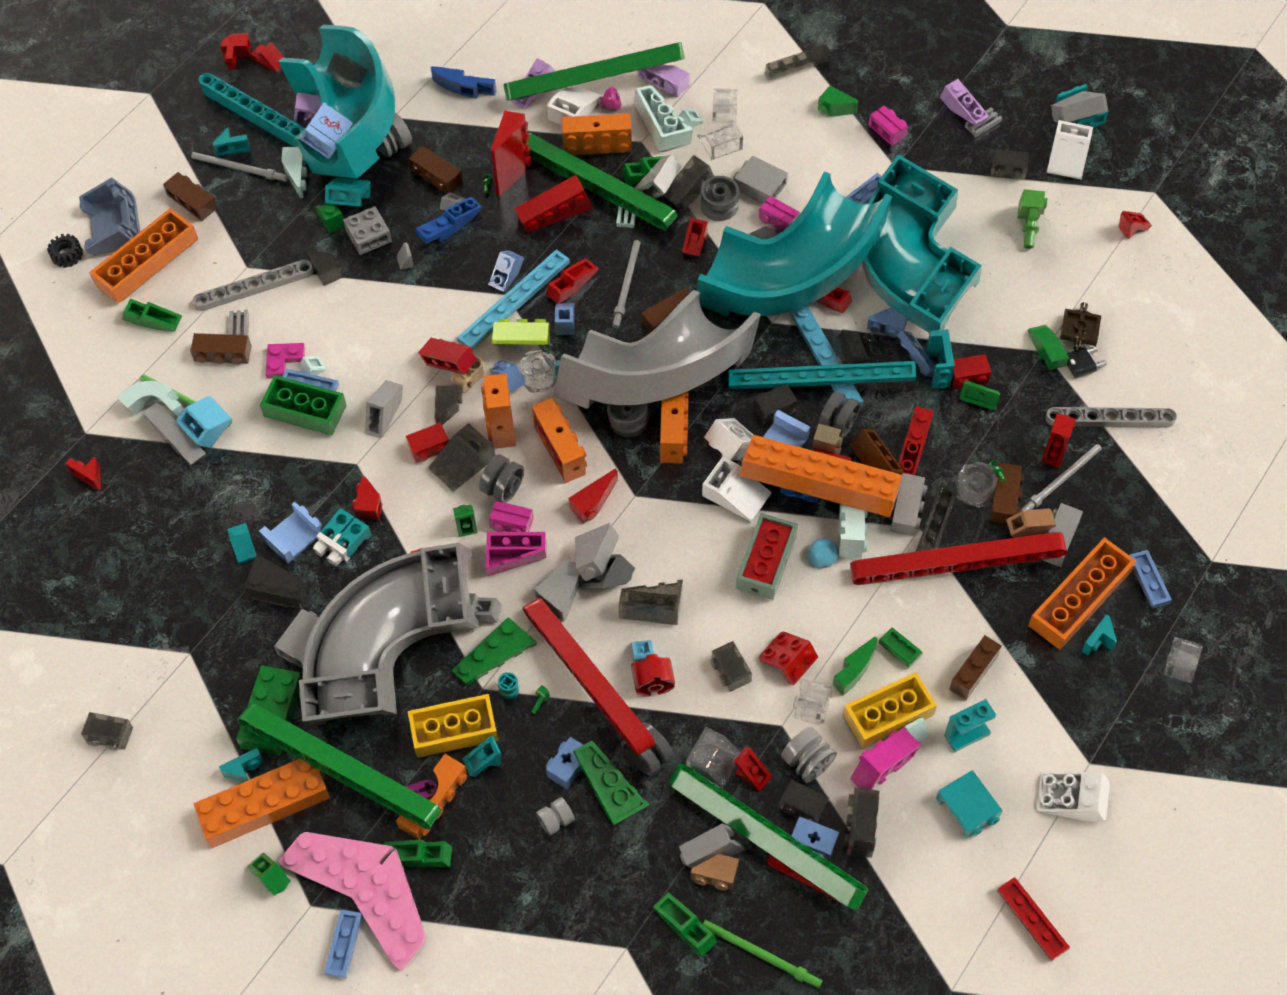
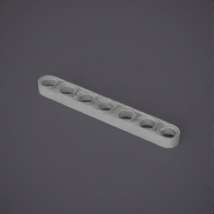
[193,260,314,311]
[1045,407,1177,427]

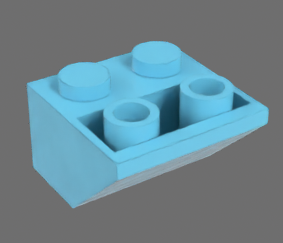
[175,396,233,448]

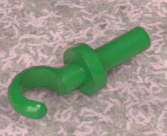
[482,174,493,193]
[989,460,1006,482]

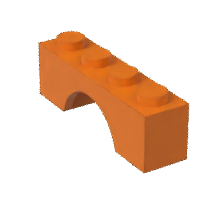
[396,754,467,840]

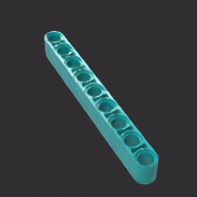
[199,73,306,147]

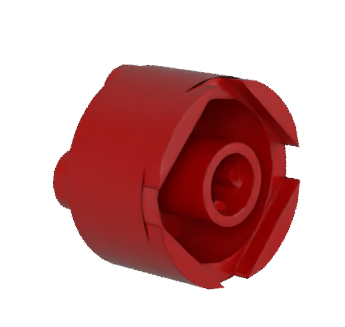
[631,654,675,696]

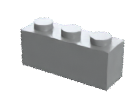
[891,473,927,536]
[1043,503,1083,567]

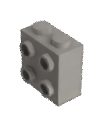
[343,207,392,255]

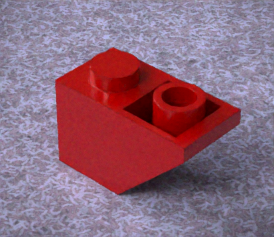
[352,476,383,521]

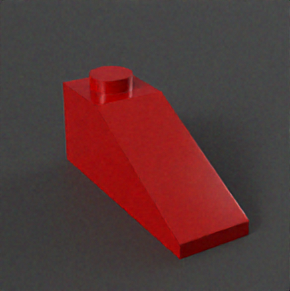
[569,469,618,523]

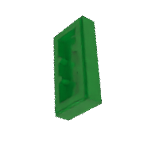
[878,627,923,668]

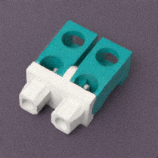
[313,508,372,566]

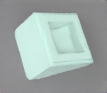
[678,109,703,128]
[299,356,326,375]
[905,718,928,742]

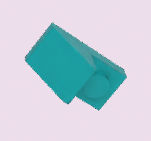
[213,128,251,157]
[227,523,258,564]
[1081,614,1116,656]
[463,736,501,777]
[219,748,264,783]

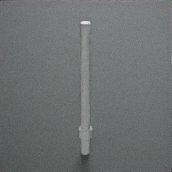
[191,152,288,182]
[612,240,640,329]
[1020,444,1102,512]

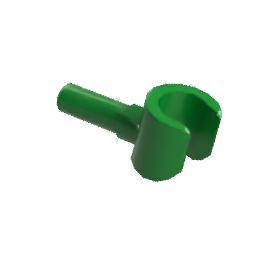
[531,685,550,714]

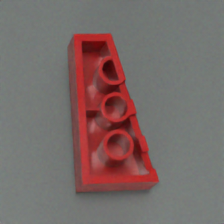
[514,175,593,233]

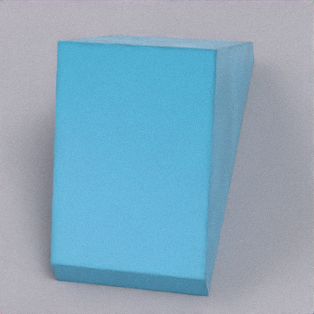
[631,640,654,662]

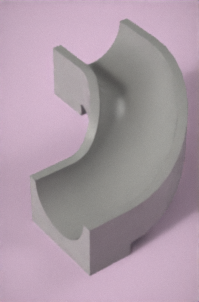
[553,290,761,409]
[299,542,480,725]

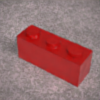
[418,337,477,375]
[1041,413,1076,468]

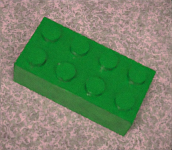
[260,375,347,436]
[236,665,303,756]

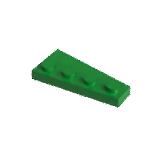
[451,617,537,686]
[573,741,650,826]

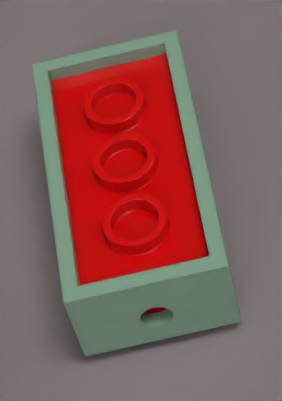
[736,513,798,600]

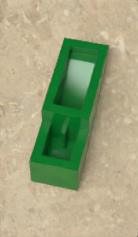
[621,156,666,185]
[122,298,182,331]
[1028,325,1069,370]
[833,637,878,696]
[382,840,452,868]
[653,892,717,957]

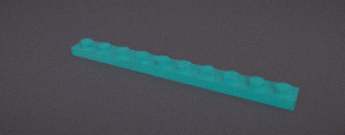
[729,361,916,389]

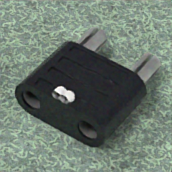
[1067,346,1107,378]

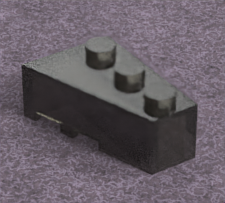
[843,787,880,858]

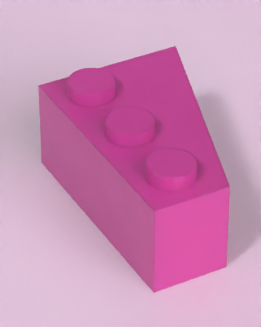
[486,532,547,576]
[850,728,921,796]

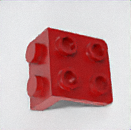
[759,631,819,685]

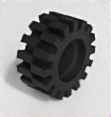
[47,234,83,268]

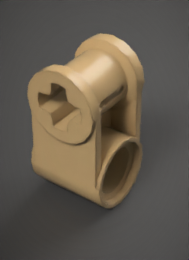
[450,357,485,392]

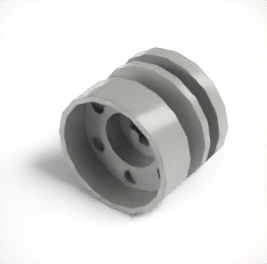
[376,113,412,158]
[781,726,837,783]

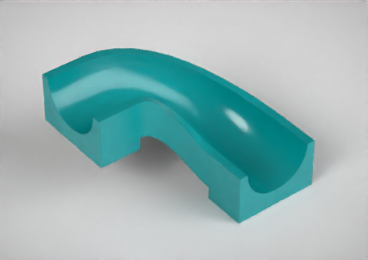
[278,25,395,179]
[862,154,982,333]
[697,171,892,317]

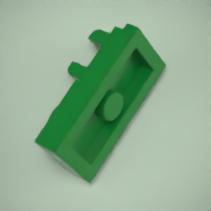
[959,380,1000,411]

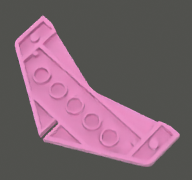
[278,832,426,971]

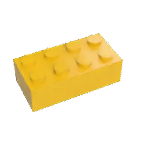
[843,672,937,749]
[408,694,498,758]

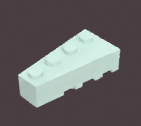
[634,85,693,151]
[838,504,868,559]

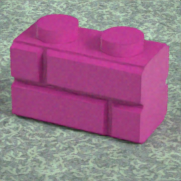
[869,106,908,146]
[759,196,800,232]
[489,501,534,532]

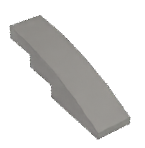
[142,402,206,467]

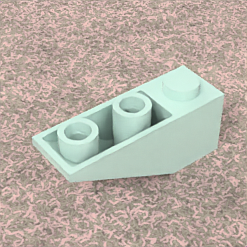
[282,147,308,198]

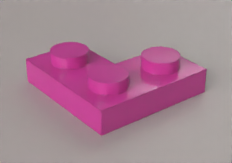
[265,343,305,379]

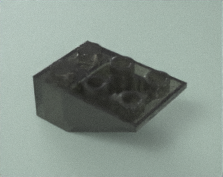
[832,329,898,365]
[428,423,495,492]

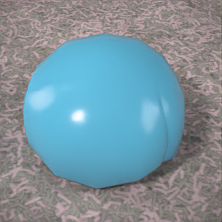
[807,538,839,568]

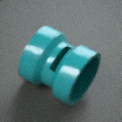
[498,672,519,699]

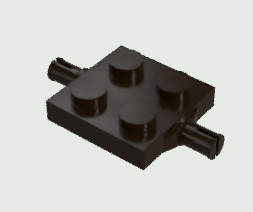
[1060,302,1102,352]

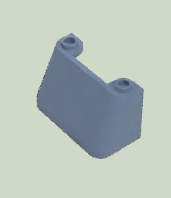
[79,177,140,255]

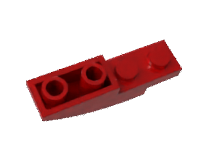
[898,406,934,475]

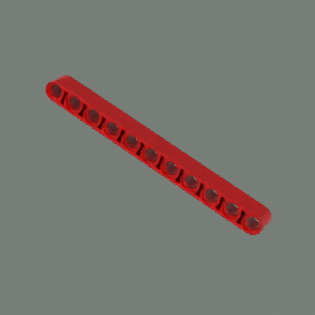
[850,532,1067,585]
[523,597,656,756]

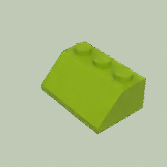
[492,319,550,345]

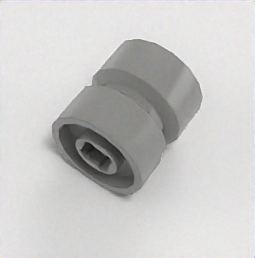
[536,797,575,836]

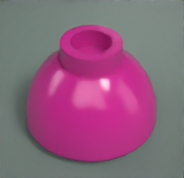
[600,87,622,110]

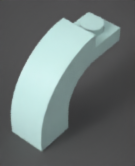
[117,381,183,417]

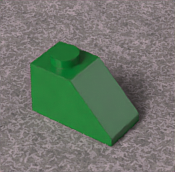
[818,86,858,117]
[314,203,344,233]
[453,504,478,537]
[247,852,291,896]

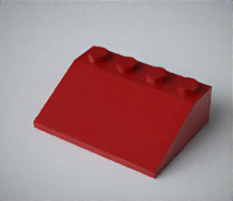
[491,110,531,196]

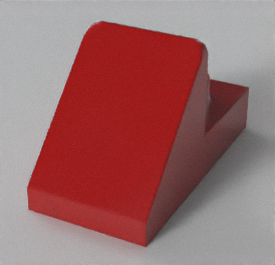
[250,42,284,73]
[1119,211,1152,239]
[682,218,708,257]
[65,457,101,491]
[733,747,772,792]

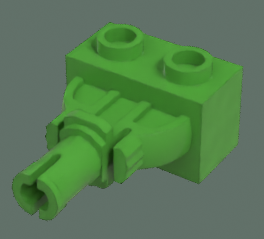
[1017,189,1047,249]

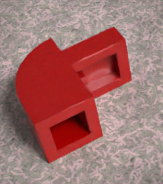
[220,33,251,70]

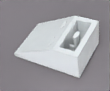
[547,85,602,125]
[1047,120,1093,179]
[702,456,771,522]
[1037,772,1110,822]

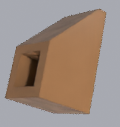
[1006,509,1056,538]
[691,854,739,891]

